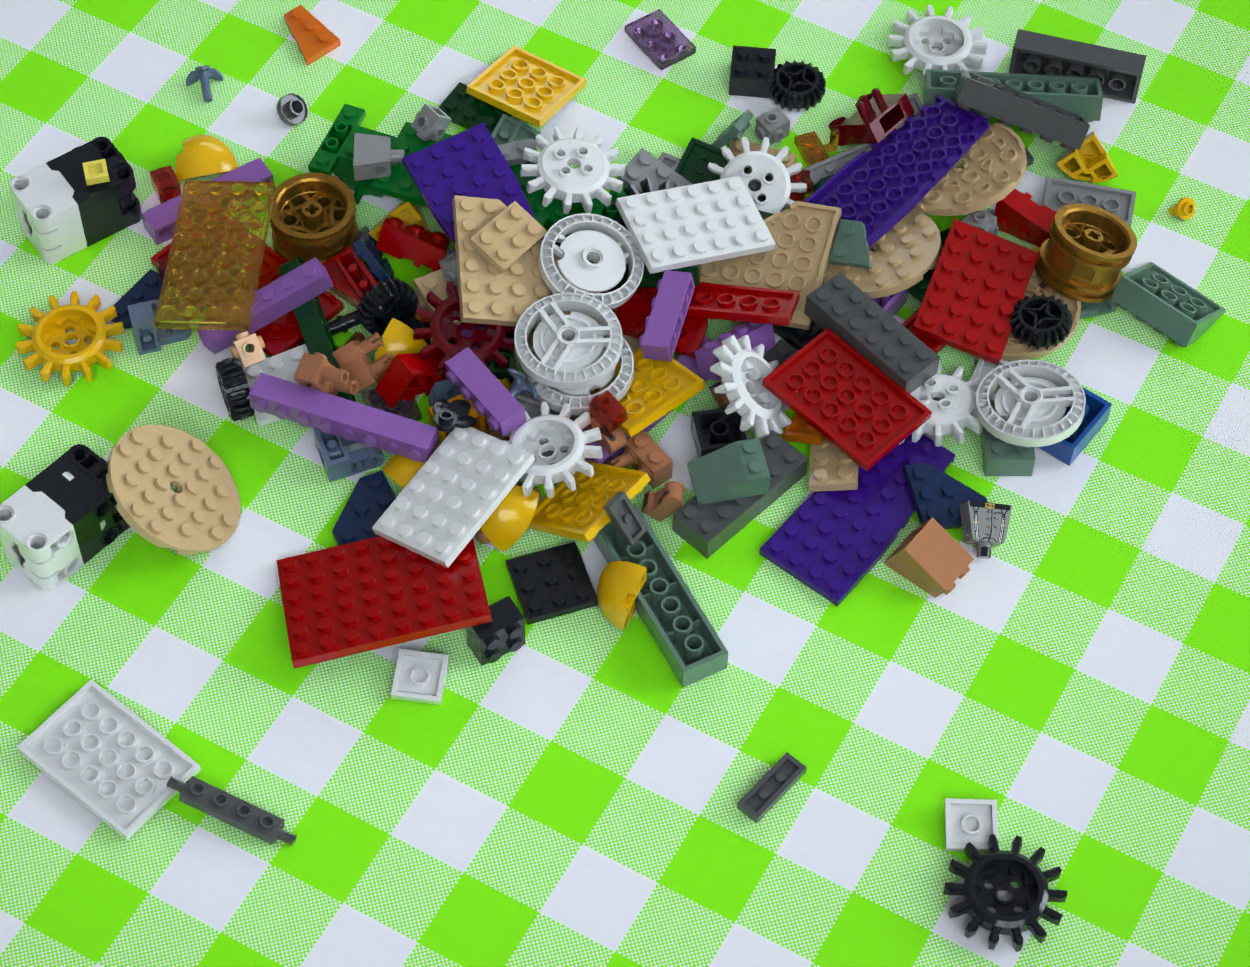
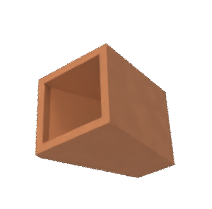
[884,517,974,598]

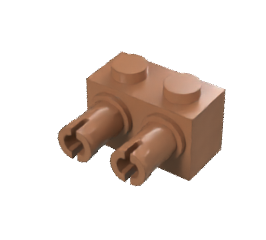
[332,332,393,394]
[294,352,359,396]
[608,430,673,489]

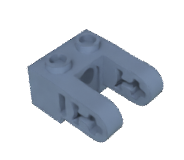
[127,296,192,356]
[313,428,385,482]

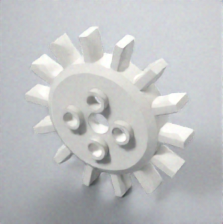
[888,5,988,83]
[520,127,625,214]
[707,137,807,214]
[710,335,792,439]
[912,363,991,447]
[502,402,603,498]

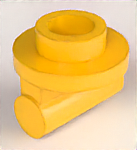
[1168,197,1195,220]

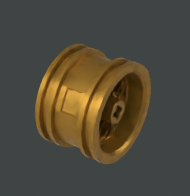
[268,173,358,264]
[1035,203,1137,303]

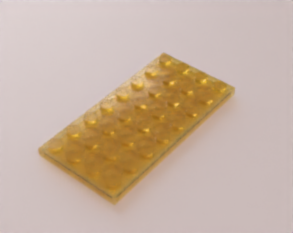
[154,180,276,331]

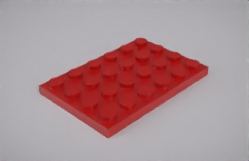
[911,219,1039,366]
[762,328,932,471]

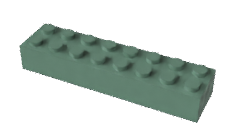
[923,69,1103,122]
[593,503,728,687]

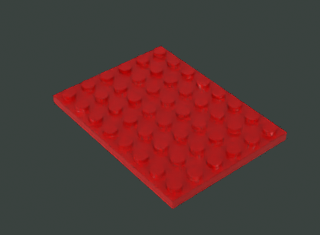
[276,536,492,669]

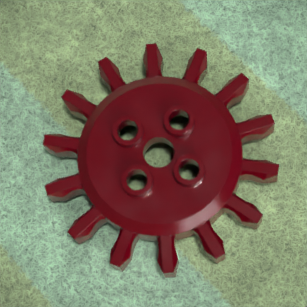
[413,281,516,375]

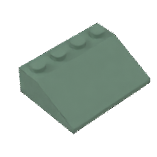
[1110,262,1226,347]

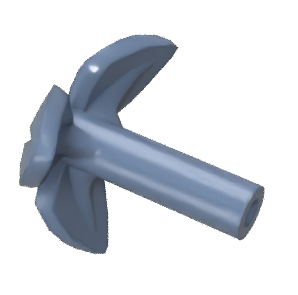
[186,65,224,102]
[507,368,537,400]

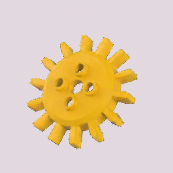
[16,291,125,386]

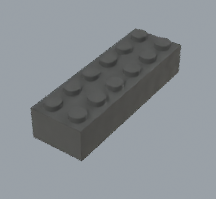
[1009,29,1146,104]
[953,69,1090,151]
[804,272,940,394]
[672,431,808,559]

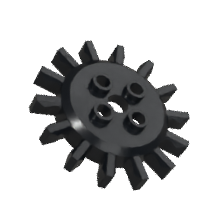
[943,834,1067,952]

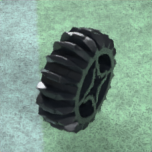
[769,59,826,112]
[357,278,419,336]
[1009,293,1073,350]
[215,357,254,421]

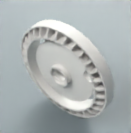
[538,213,644,309]
[514,293,623,389]
[527,323,634,416]
[976,360,1086,447]

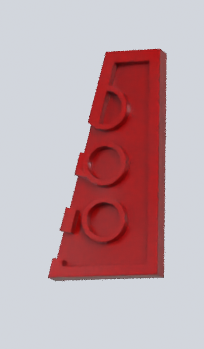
[616,309,709,359]

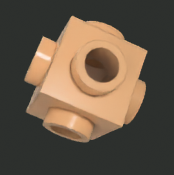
[230,330,266,368]

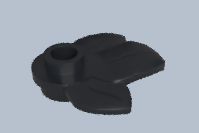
[432,399,477,432]

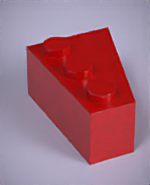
[994,189,1056,247]
[375,217,451,272]
[322,246,378,310]
[375,353,447,408]

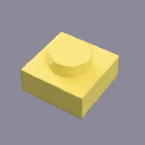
[82,159,110,186]

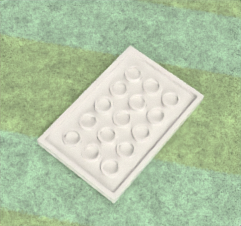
[615,176,776,274]
[372,427,535,568]
[17,679,201,840]

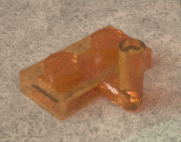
[794,128,839,167]

